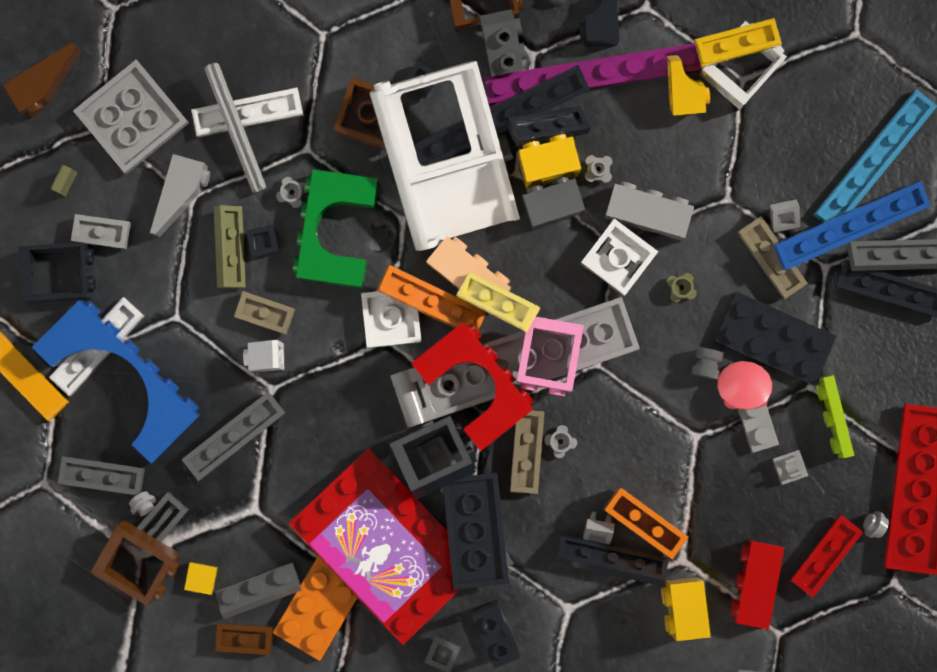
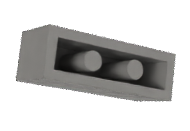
[605,182,694,241]

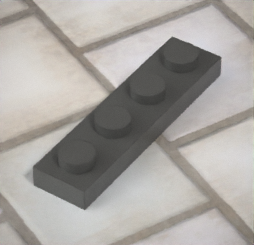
[847,239,937,271]
[181,392,286,481]

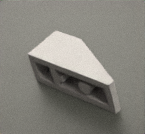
[150,154,210,237]

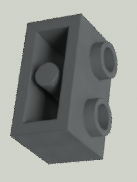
[479,10,526,76]
[522,177,585,229]

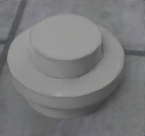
[129,491,156,516]
[863,511,889,538]

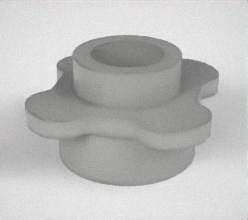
[585,155,612,183]
[276,177,306,208]
[544,425,577,458]

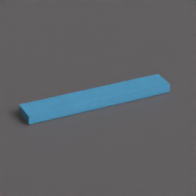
[813,89,937,223]

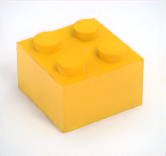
[518,134,581,189]
[661,577,710,641]

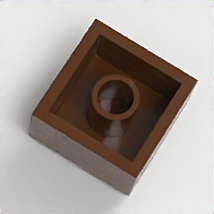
[334,78,404,151]

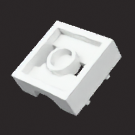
[580,219,658,297]

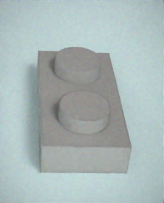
[71,214,131,250]
[738,405,779,453]

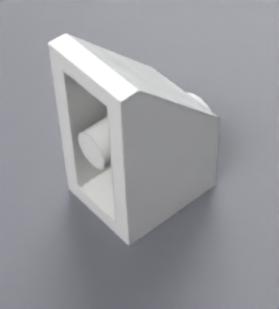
[243,340,284,372]

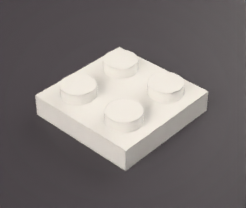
[361,292,422,348]

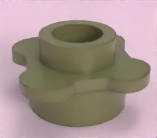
[667,273,697,302]

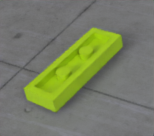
[816,375,854,458]

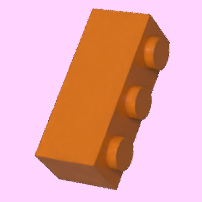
[603,487,688,560]

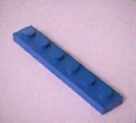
[773,181,931,270]

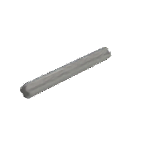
[204,63,266,193]

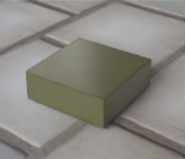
[51,165,77,197]

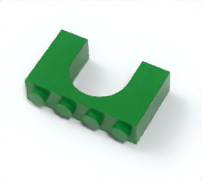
[293,169,379,289]

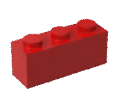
[730,540,784,630]

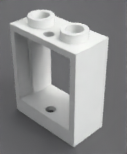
[699,21,787,110]

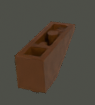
[3,42,81,117]

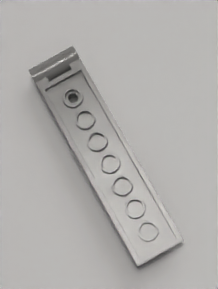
[390,297,640,428]

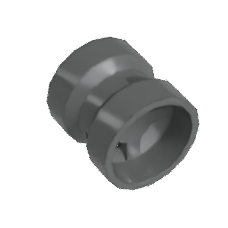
[691,347,724,380]

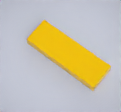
[694,18,782,67]

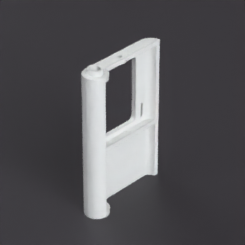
[370,61,520,251]

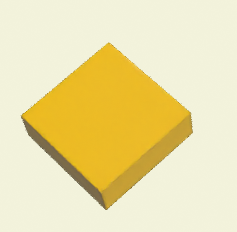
[184,562,218,595]

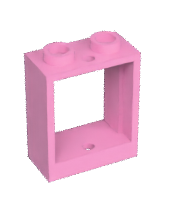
[516,317,584,396]

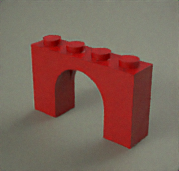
[411,322,534,451]

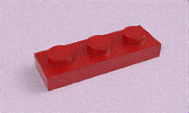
[789,515,863,597]

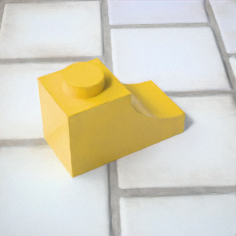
[667,55,710,116]

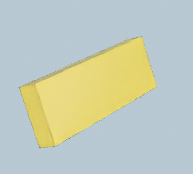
[456,272,540,333]

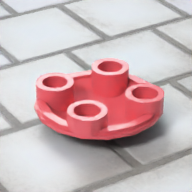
[717,361,772,410]

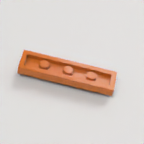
[376,265,486,331]

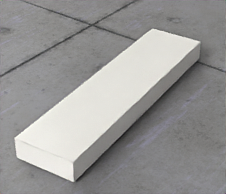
[191,88,303,137]
[49,297,144,396]

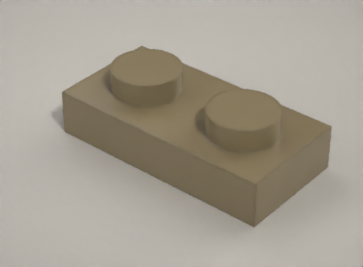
[234,291,295,335]

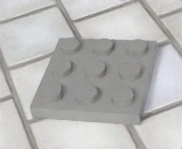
[73,60,189,174]

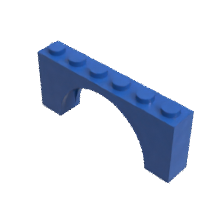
[32,300,200,464]

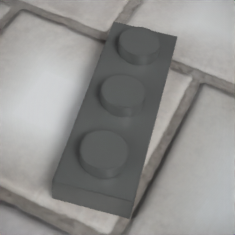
[58,456,145,495]
[215,562,302,619]

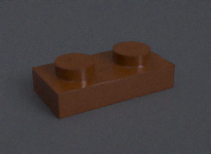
[215,622,273,655]

